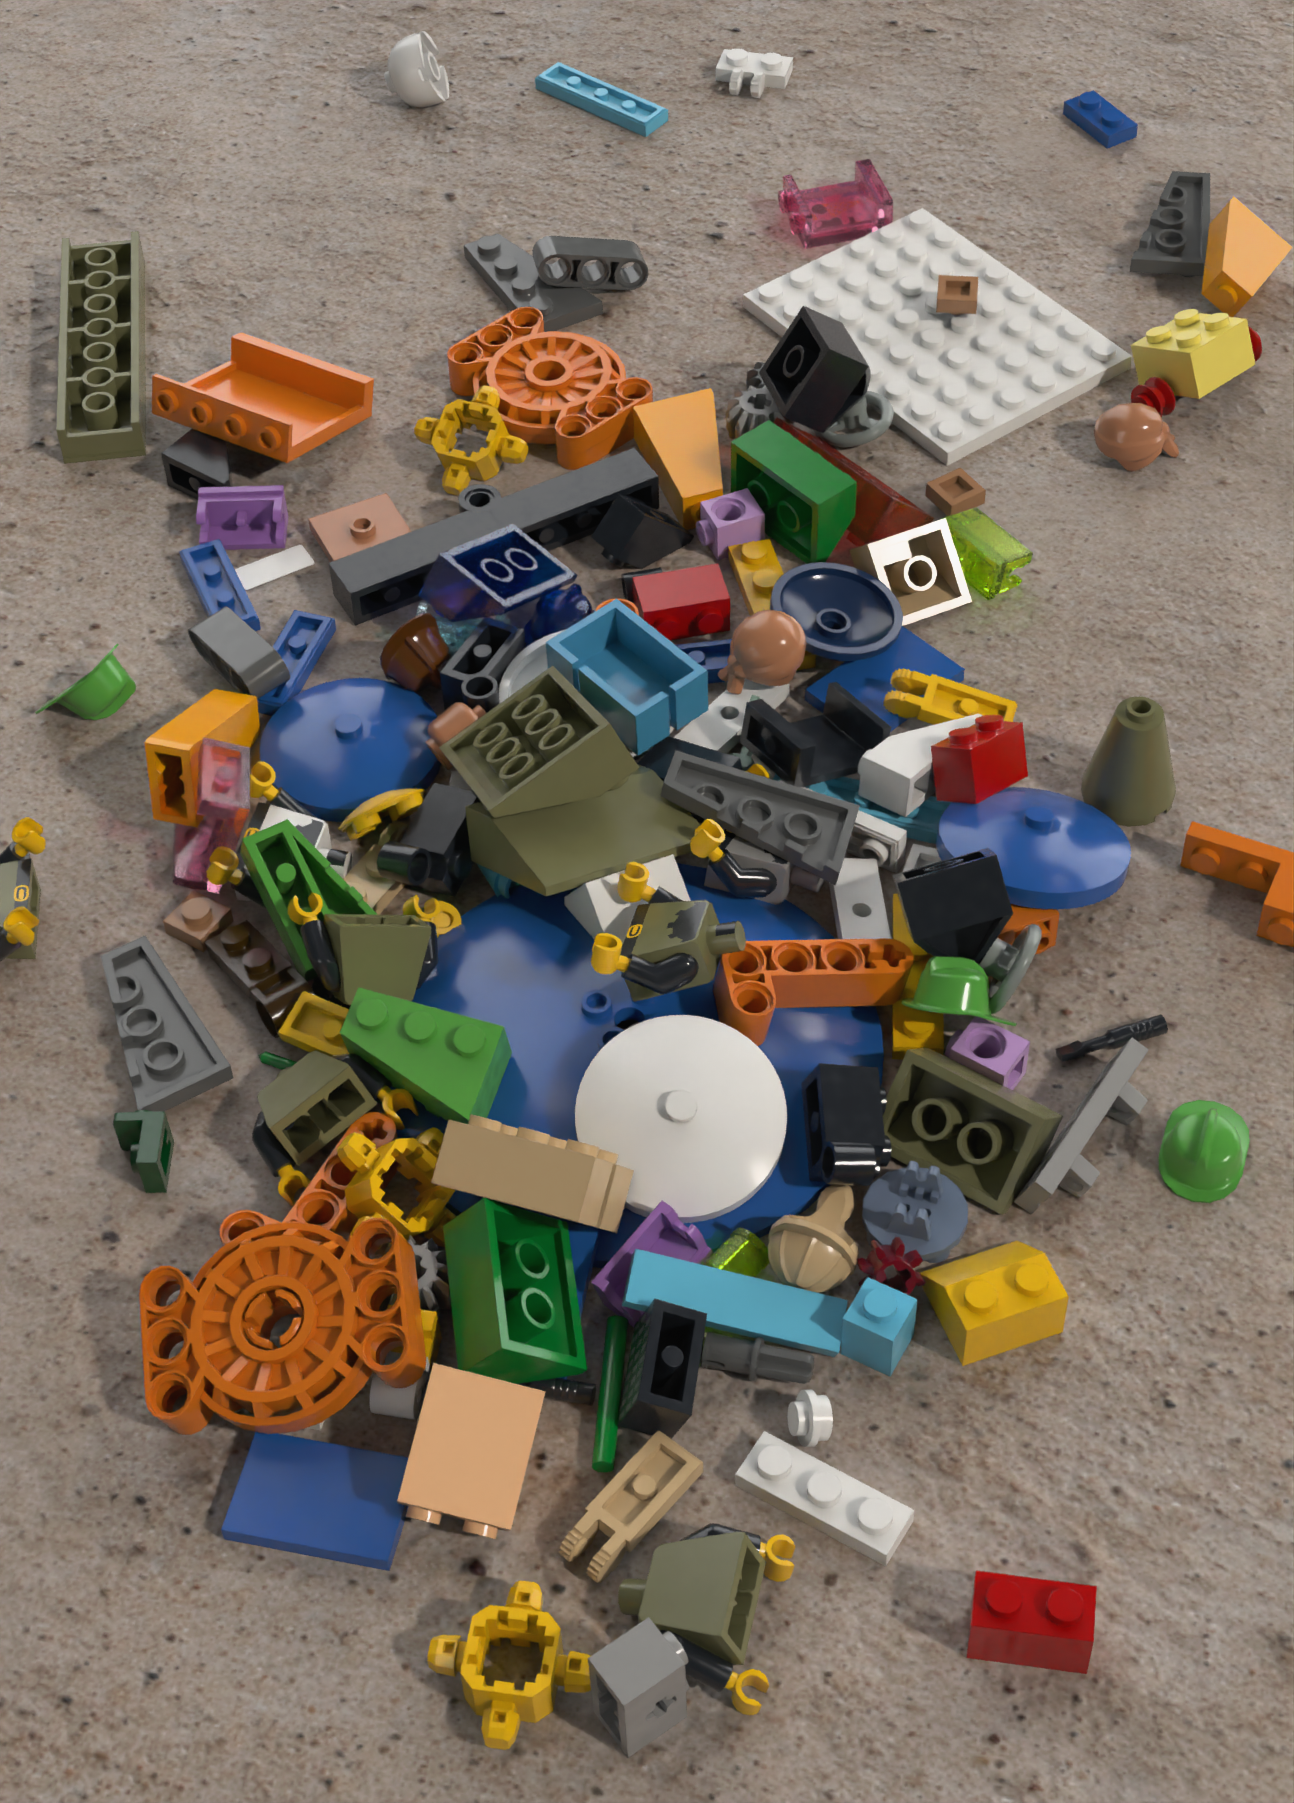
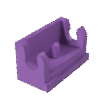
[196,485,289,550]
[591,1200,713,1327]

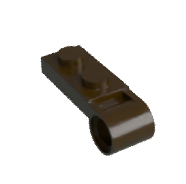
[205,920,316,1038]

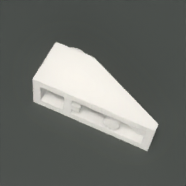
[858,714,983,817]

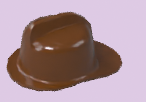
[380,613,453,693]

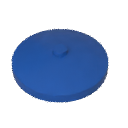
[259,678,442,822]
[936,787,1131,909]

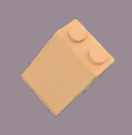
[397,1363,546,1539]

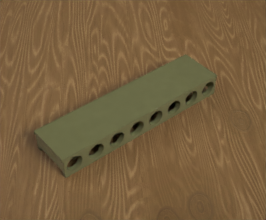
[56,231,146,464]

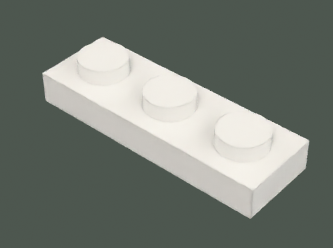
[735,1431,914,1566]

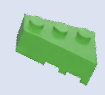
[240,819,378,982]
[340,987,512,1124]

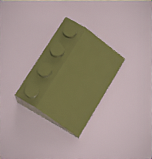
[439,666,639,818]
[465,764,700,896]

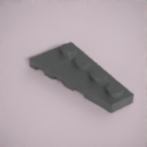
[1130,171,1210,277]
[464,233,603,332]
[661,751,860,886]
[101,936,233,1112]

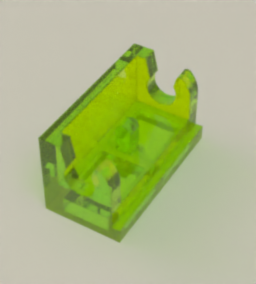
[941,507,1033,600]

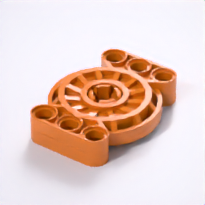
[447,307,653,470]
[139,1218,426,1435]

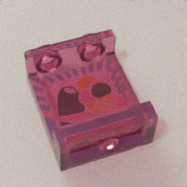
[778,159,893,249]
[172,737,250,894]

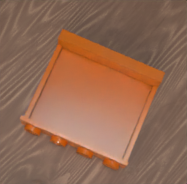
[152,332,374,463]

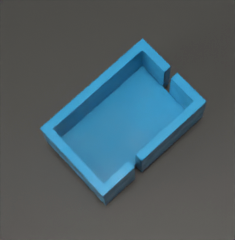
[545,598,709,756]

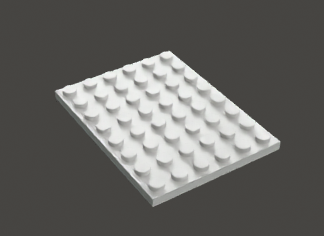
[743,208,1132,466]

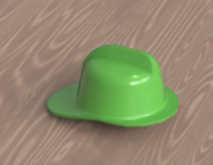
[35,643,136,720]
[901,956,1017,1026]
[1158,1100,1250,1203]

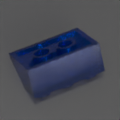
[419,524,578,622]

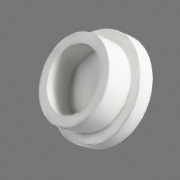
[787,1390,833,1447]

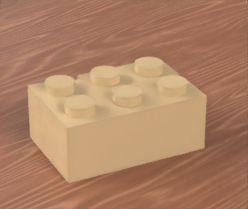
[431,1114,634,1233]

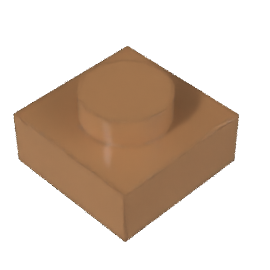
[936,275,978,315]
[925,468,986,519]
[163,890,234,953]

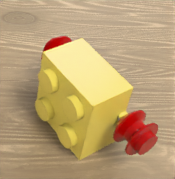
[1131,309,1262,417]

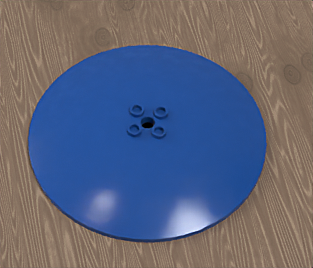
[390,863,884,1268]

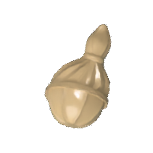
[768,1184,859,1294]

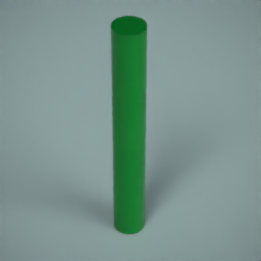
[592,1315,628,1473]

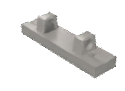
[1014,1038,1148,1214]

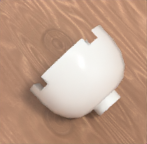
[384,31,449,108]

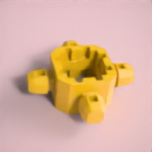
[414,385,528,496]
[337,1127,455,1250]
[427,1580,591,1750]

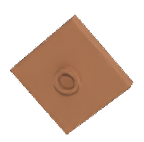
[308,493,412,562]

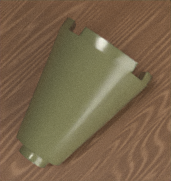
[1081,697,1176,827]

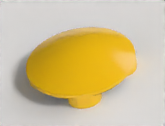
[338,788,425,841]

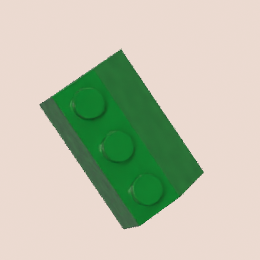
[731,420,857,564]
[443,1198,587,1384]

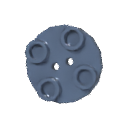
[862,1161,968,1263]

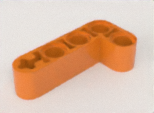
[713,938,914,1046]
[220,1112,399,1247]

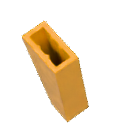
[633,388,723,530]
[144,689,260,827]

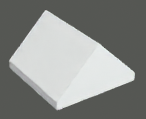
[564,854,691,945]

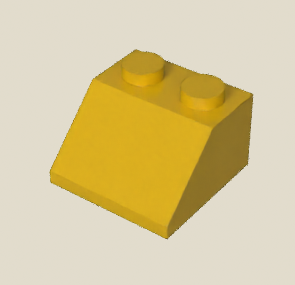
[919,1241,1069,1366]

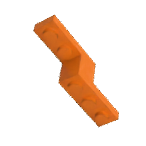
[1180,821,1294,948]

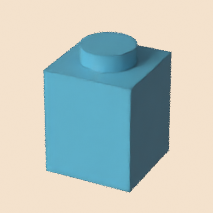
[841,1277,917,1376]

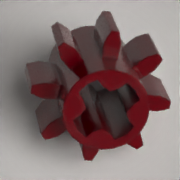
[857,1236,926,1295]

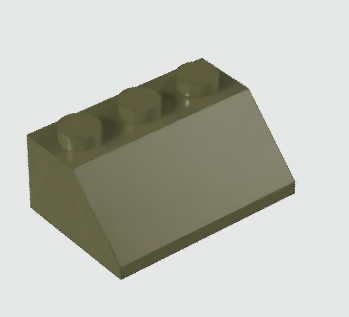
[883,1048,1063,1215]

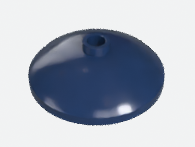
[770,562,903,661]

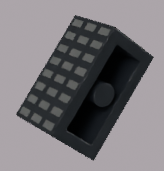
[617,1299,707,1439]

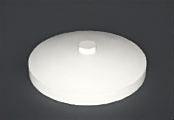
[575,1015,787,1223]

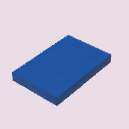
[805,626,965,732]
[221,1432,408,1571]

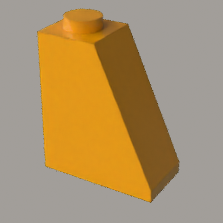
[1201,196,1293,317]

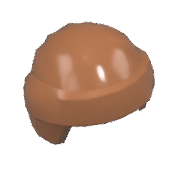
[1094,403,1179,472]
[718,610,806,694]

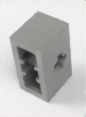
[588,1617,689,1758]

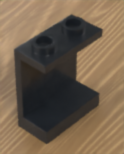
[740,682,891,787]

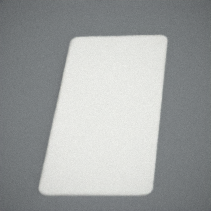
[235,545,315,590]

